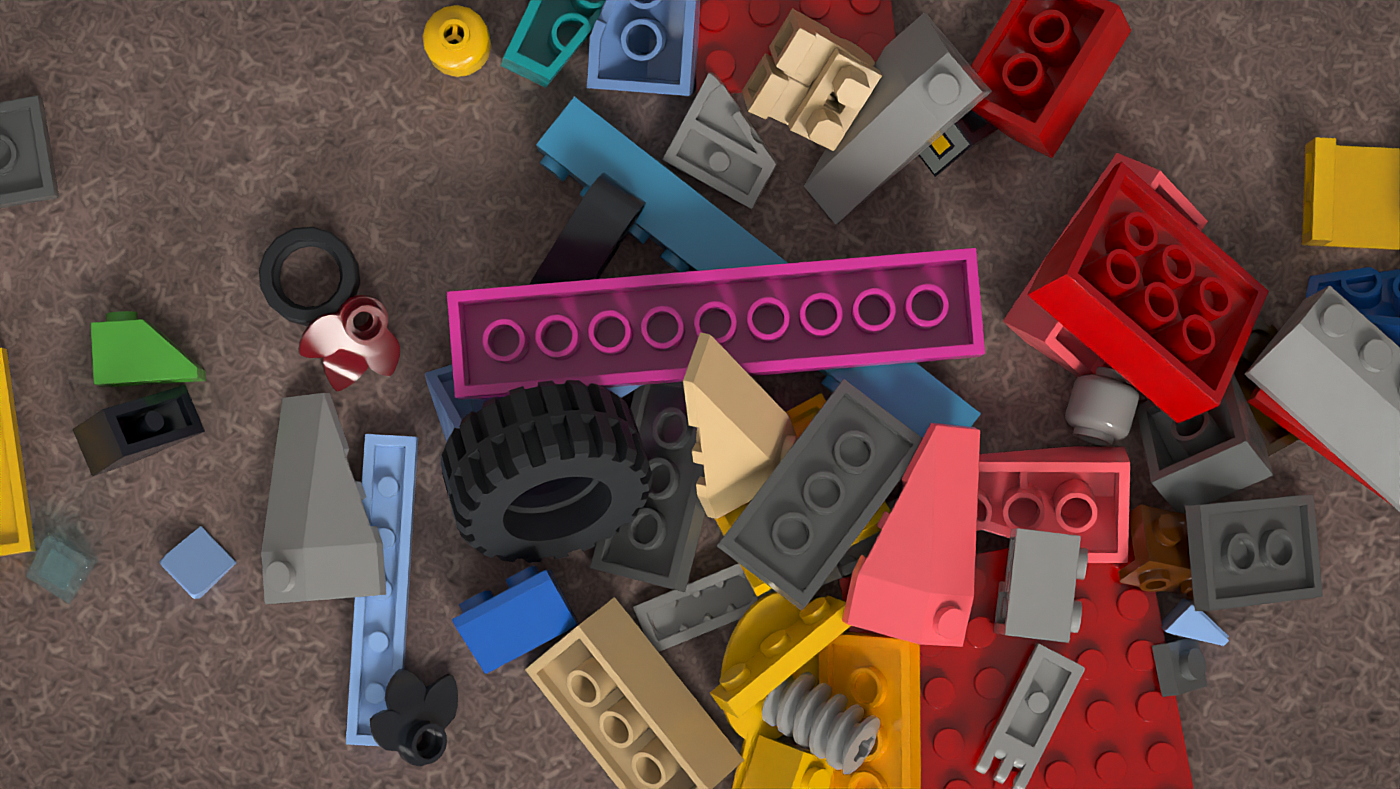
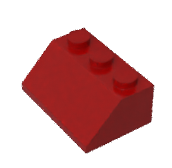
[971,0,1131,159]

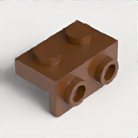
[1118,504,1194,600]

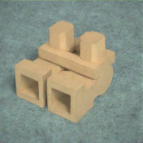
[742,8,882,151]

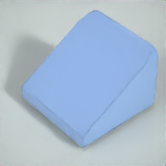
[159,526,237,599]
[1161,598,1229,646]

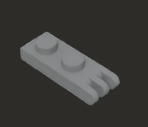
[974,643,1085,789]

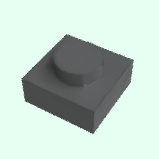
[1152,637,1208,697]

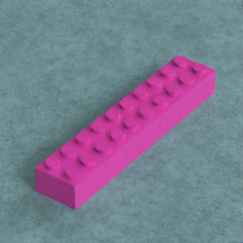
[447,248,985,400]

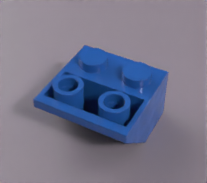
[452,565,579,674]

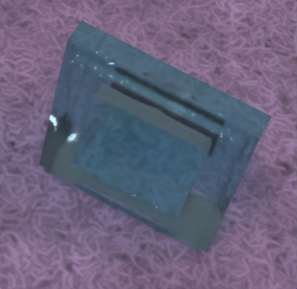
[26,533,98,604]

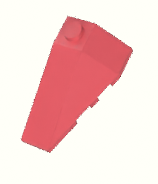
[842,423,980,647]

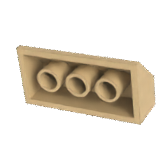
[525,597,744,789]

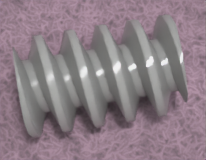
[762,672,880,775]

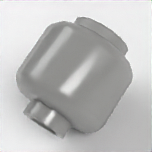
[1065,367,1139,447]

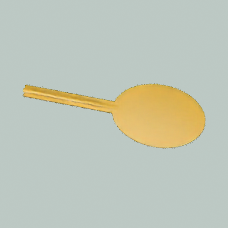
[720,591,819,789]

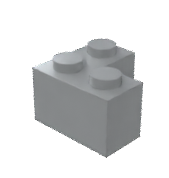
[994,528,1088,643]

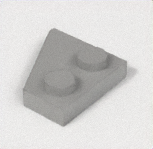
[662,72,778,209]

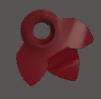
[298,295,400,391]

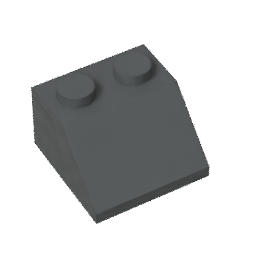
[1136,373,1273,514]

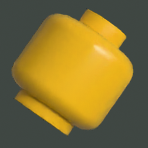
[422,5,491,77]

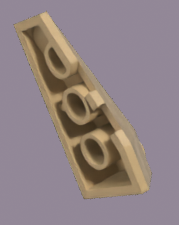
[683,332,799,519]

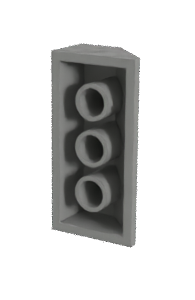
[1245,285,1400,512]

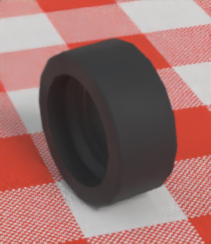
[259,226,360,326]

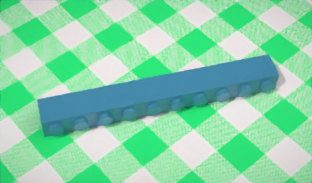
[536,96,981,438]

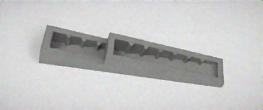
[633,498,898,652]

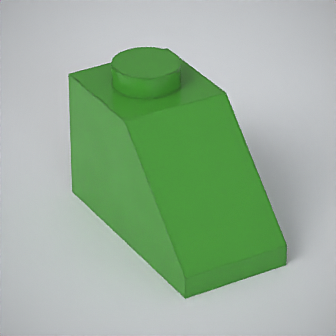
[91,311,206,388]

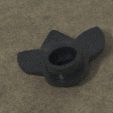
[370,669,458,766]

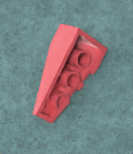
[976,446,1130,563]

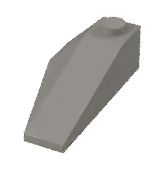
[804,13,992,225]
[261,393,386,604]

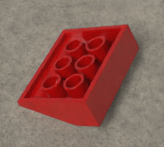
[1027,161,1269,423]

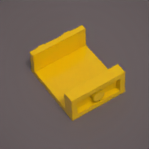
[1302,137,1400,250]

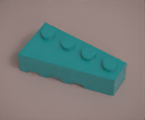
[500,0,605,88]

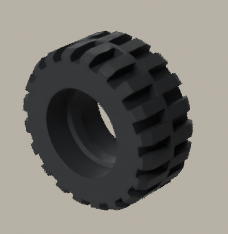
[440,380,652,563]

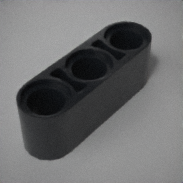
[529,173,646,285]

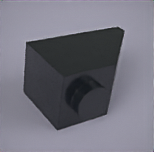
[72,385,205,476]

